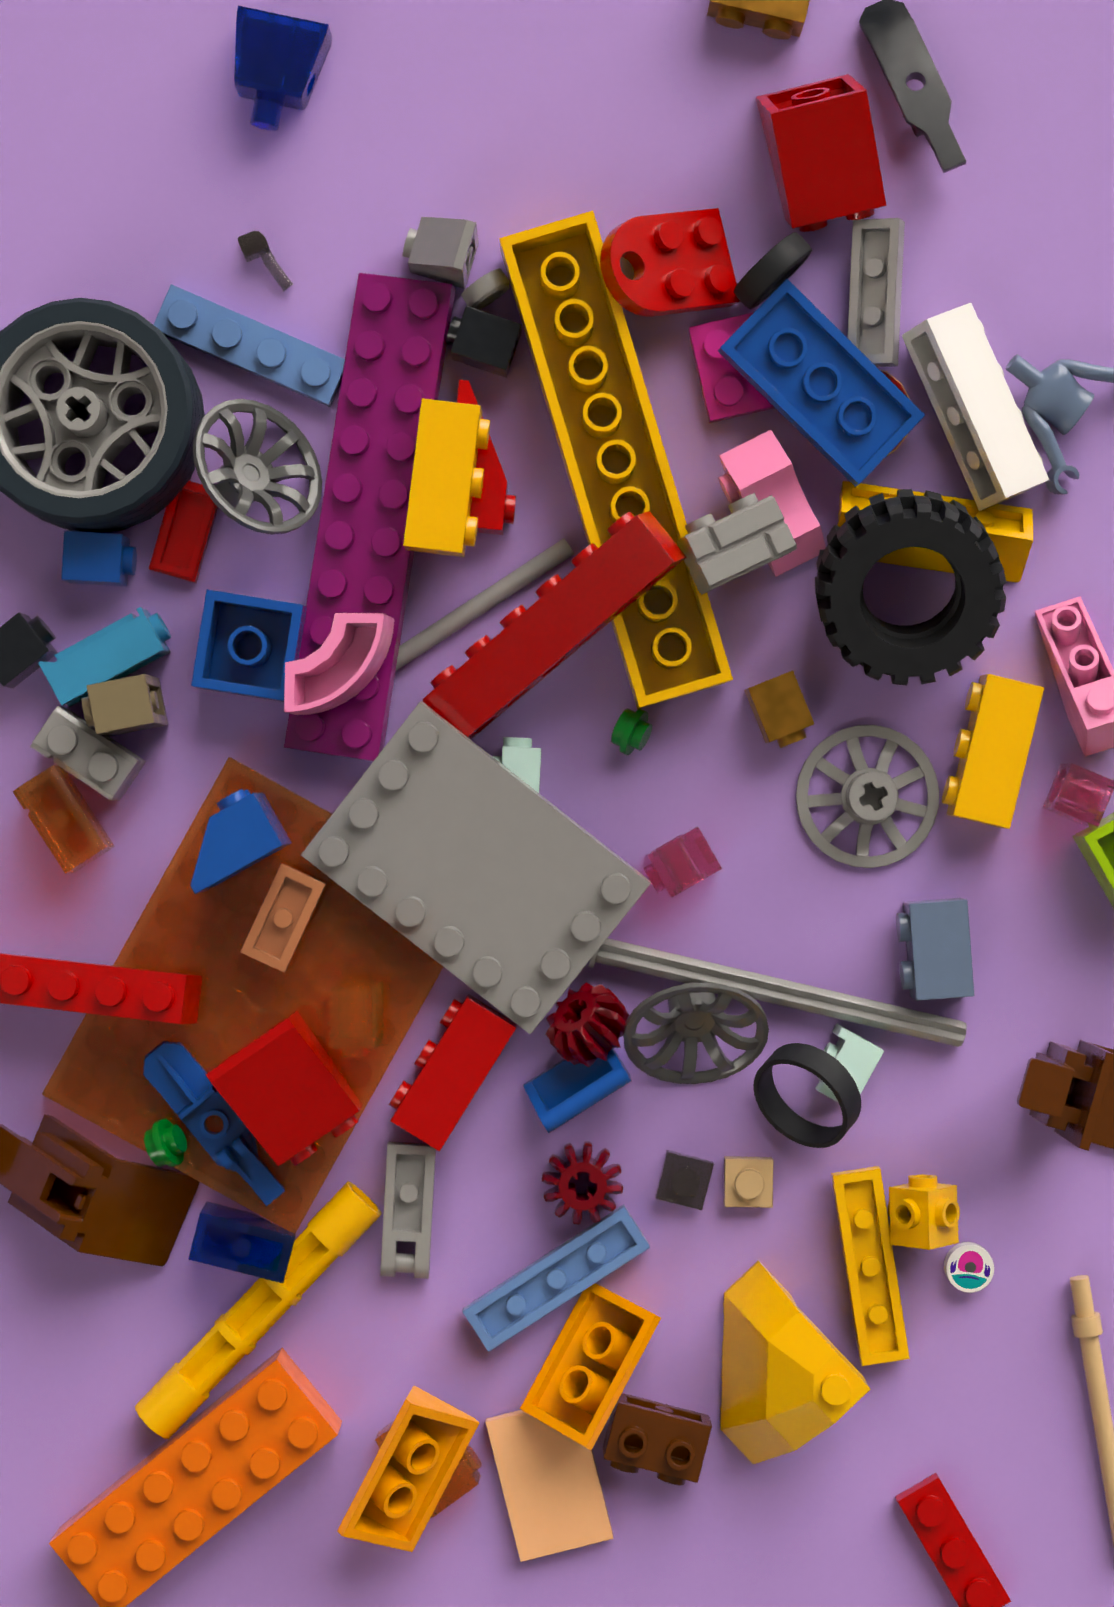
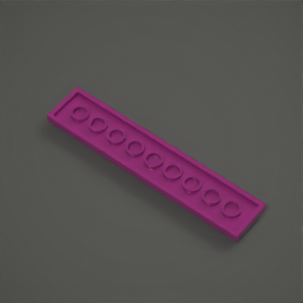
[284,273,456,761]

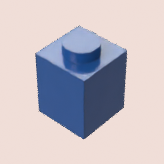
[61,531,137,586]

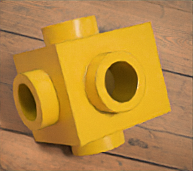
[888,1174,960,1250]

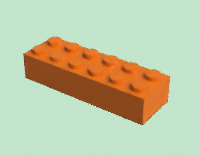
[49,1347,342,1607]

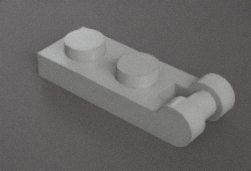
[380,1141,436,1279]

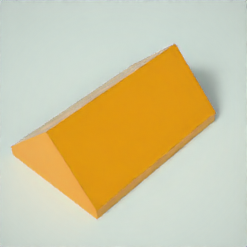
[520,1283,661,1451]
[337,1386,480,1552]

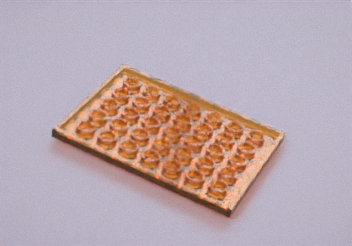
[42,757,443,1234]

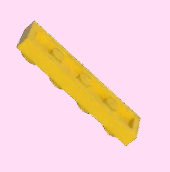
[831,1166,910,1366]

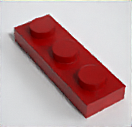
[895,1473,1011,1607]

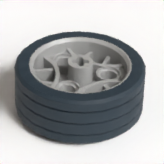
[0,298,205,533]

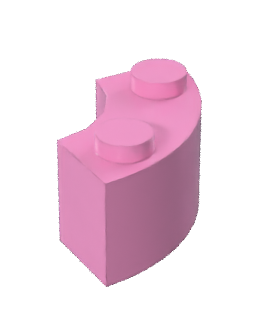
[718,430,826,577]
[284,613,394,715]

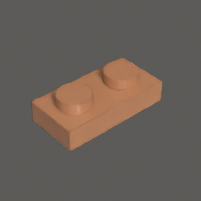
[240,863,327,973]

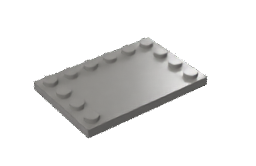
[301,701,651,1034]

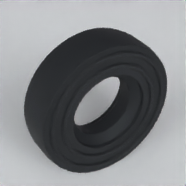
[733,232,812,310]

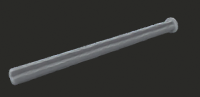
[588,938,967,1047]

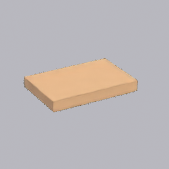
[485,1410,614,1562]

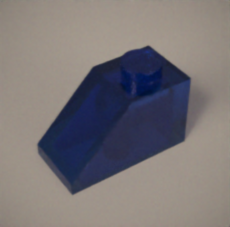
[188,1201,296,1283]

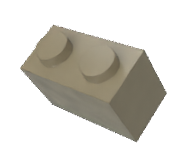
[82,674,168,736]

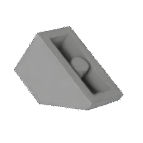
[402,217,479,289]

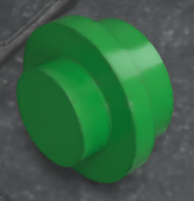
[611,708,652,755]
[144,1119,187,1167]

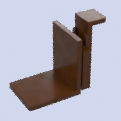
[1017,1040,1114,1151]
[0,1114,200,1267]

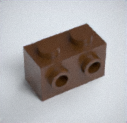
[603,1393,712,1485]

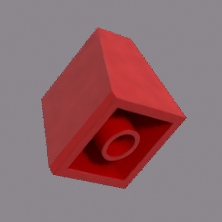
[756,74,887,232]
[206,1010,363,1167]

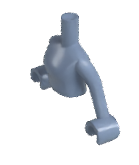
[1005,354,1114,495]

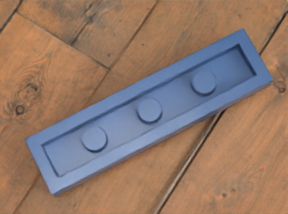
[153,284,345,407]
[462,1204,650,1352]

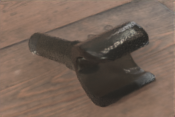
[238,231,293,291]

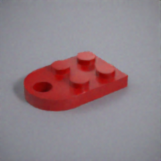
[600,208,741,317]

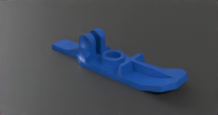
[143,1041,286,1206]

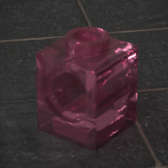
[1042,763,1114,827]
[643,826,722,897]

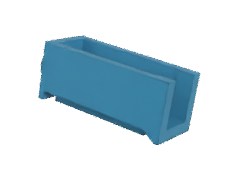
[38,607,171,707]

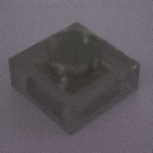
[655,1150,714,1210]

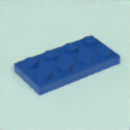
[718,279,925,487]

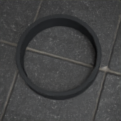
[753,1043,861,1148]

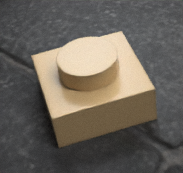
[723,1156,773,1208]

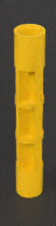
[135,1181,382,1439]

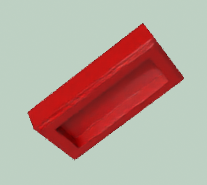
[149,481,218,584]

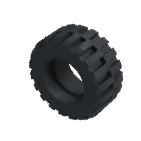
[815,489,1006,685]

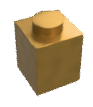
[744,670,814,748]

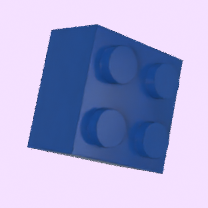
[191,589,307,702]

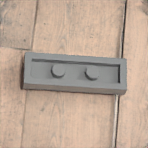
[847,218,905,367]

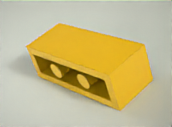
[403,398,490,558]
[942,674,1044,829]

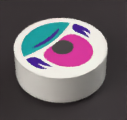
[944,1242,994,1293]

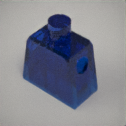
[234,6,333,131]

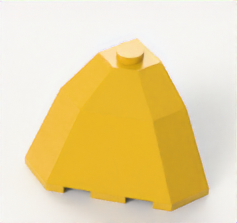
[720,1260,871,1464]

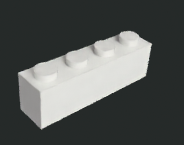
[902,303,1049,511]

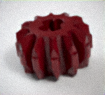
[545,982,629,1068]
[542,1141,623,1225]

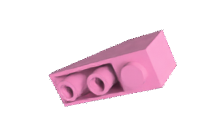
[1035,596,1114,757]

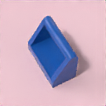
[523,1048,632,1133]

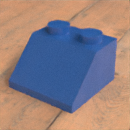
[190,789,292,894]

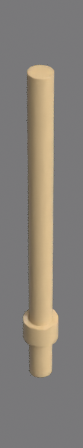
[1070,1275,1114,1547]

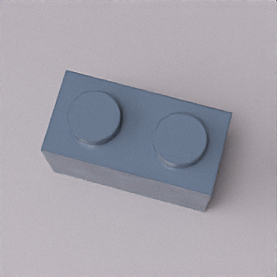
[896,898,975,1001]

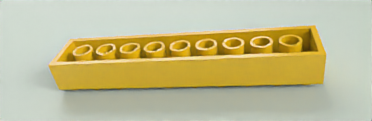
[499,211,733,710]

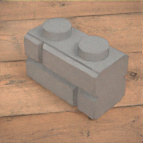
[676,493,797,595]
[30,706,146,801]

